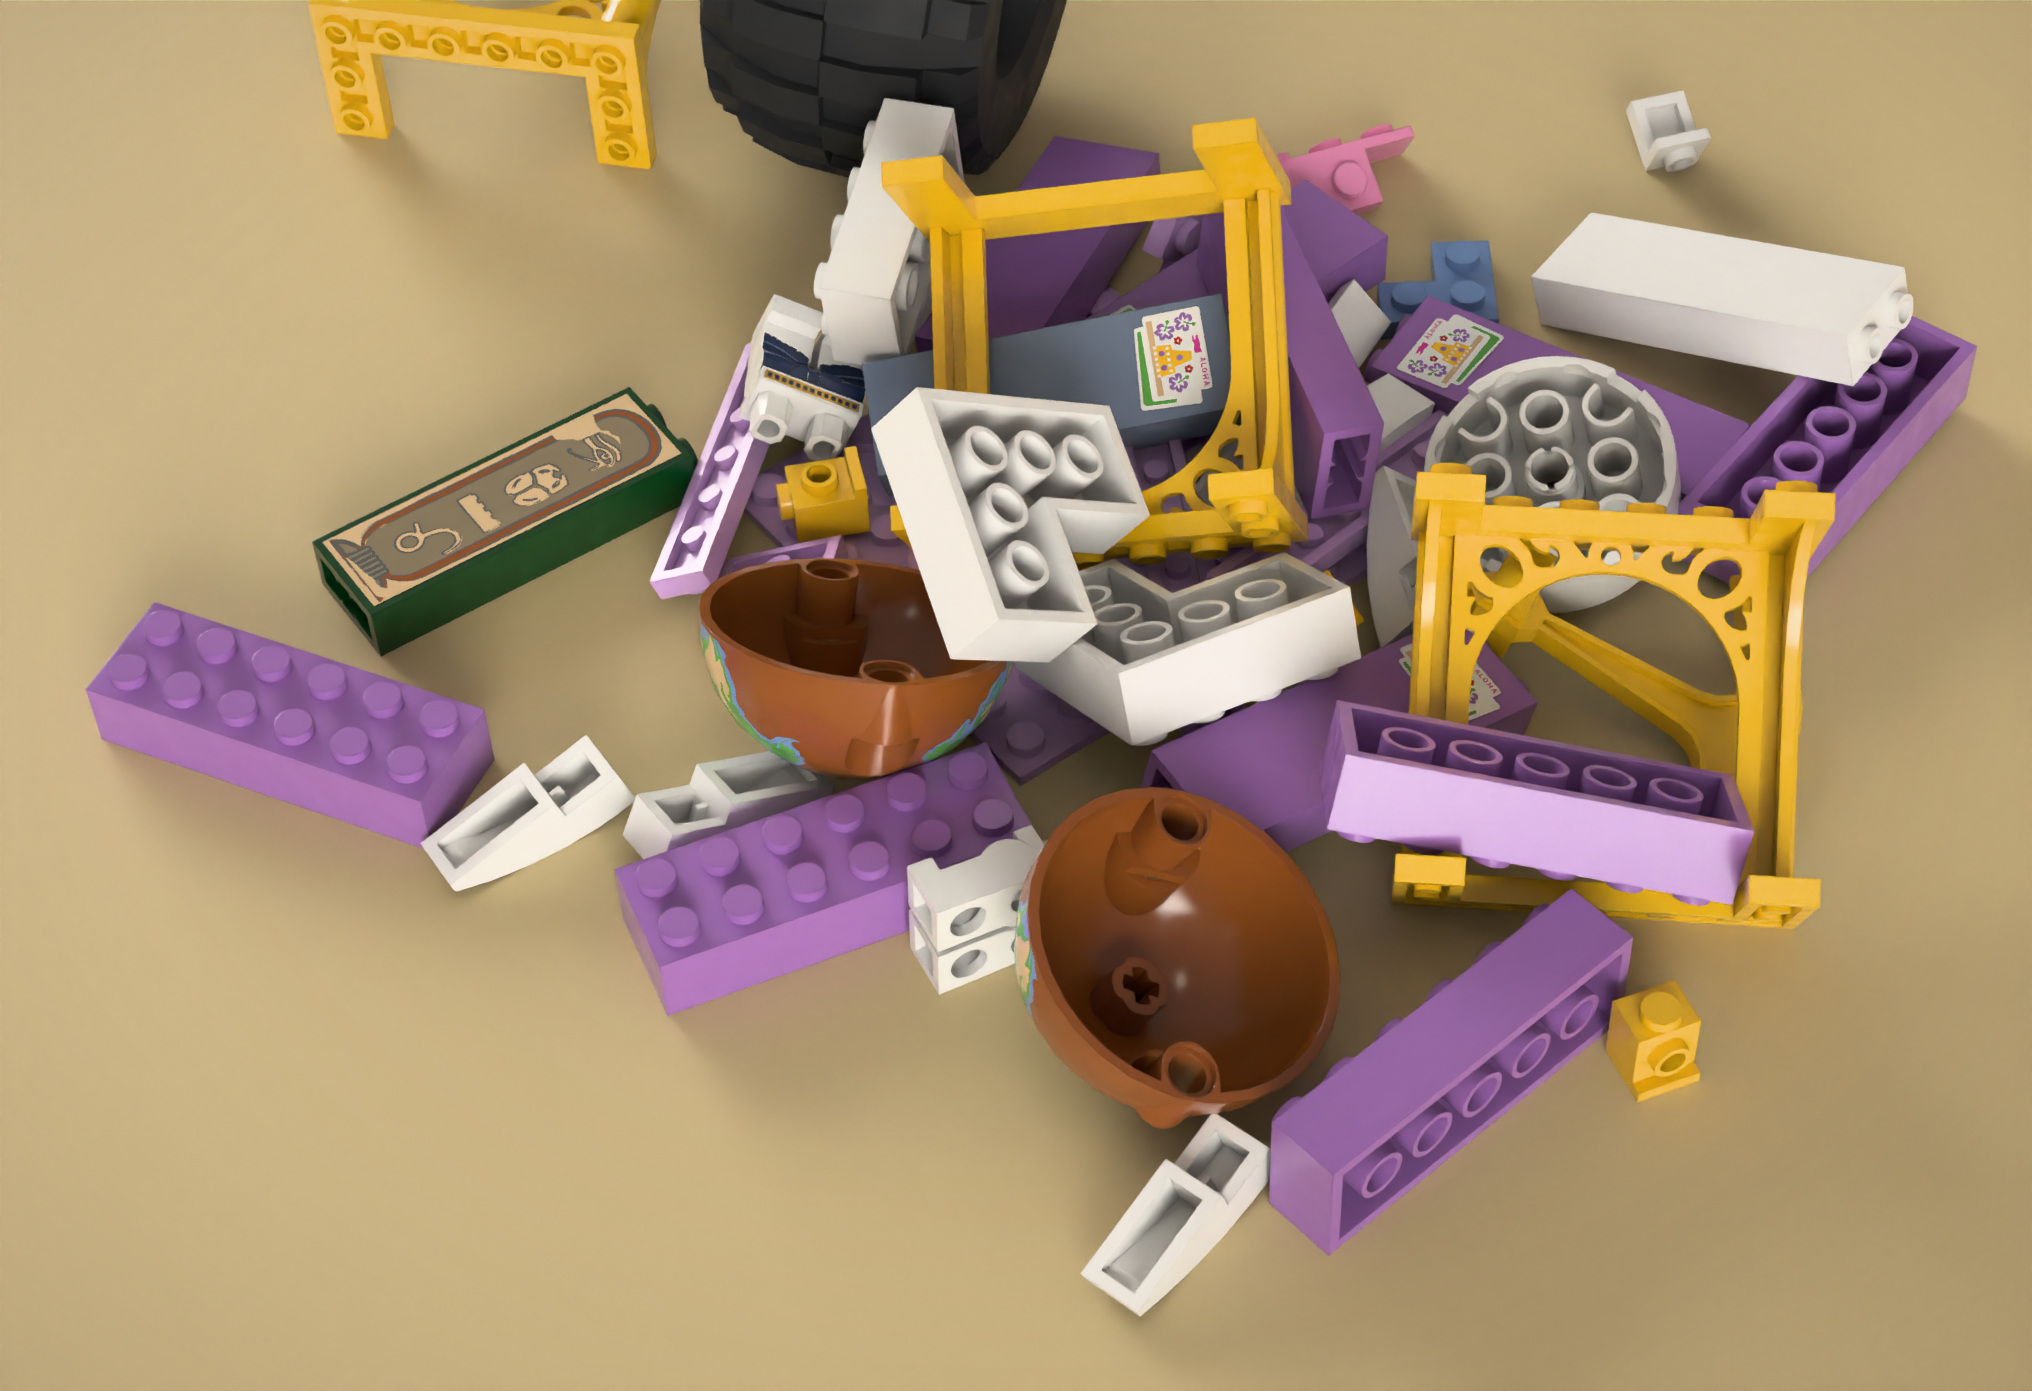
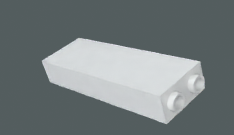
[1531,212,1914,386]

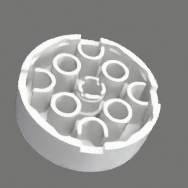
[1424,356,1681,613]

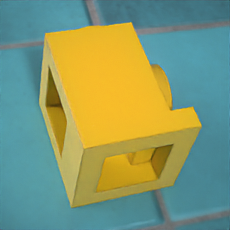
[775,446,870,543]
[1605,979,1701,1102]

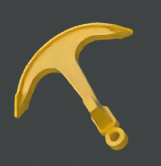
[1467,546,1803,780]

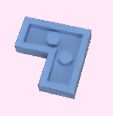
[1377,241,1499,340]

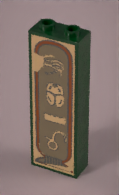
[312,387,698,657]

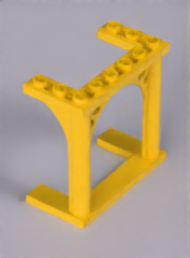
[308,0,661,169]
[881,117,1308,571]
[1391,463,1835,929]

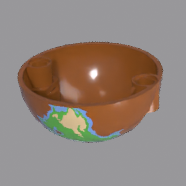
[698,558,1013,779]
[1014,787,1341,1129]

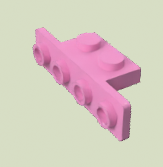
[1276,124,1415,214]

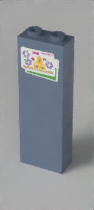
[862,293,1241,497]

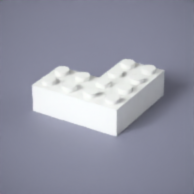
[814,98,965,365]
[871,387,1150,663]
[1014,552,1361,746]

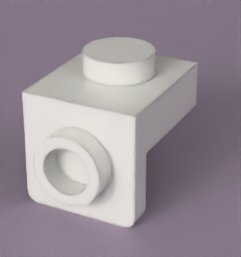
[1626,90,1711,172]

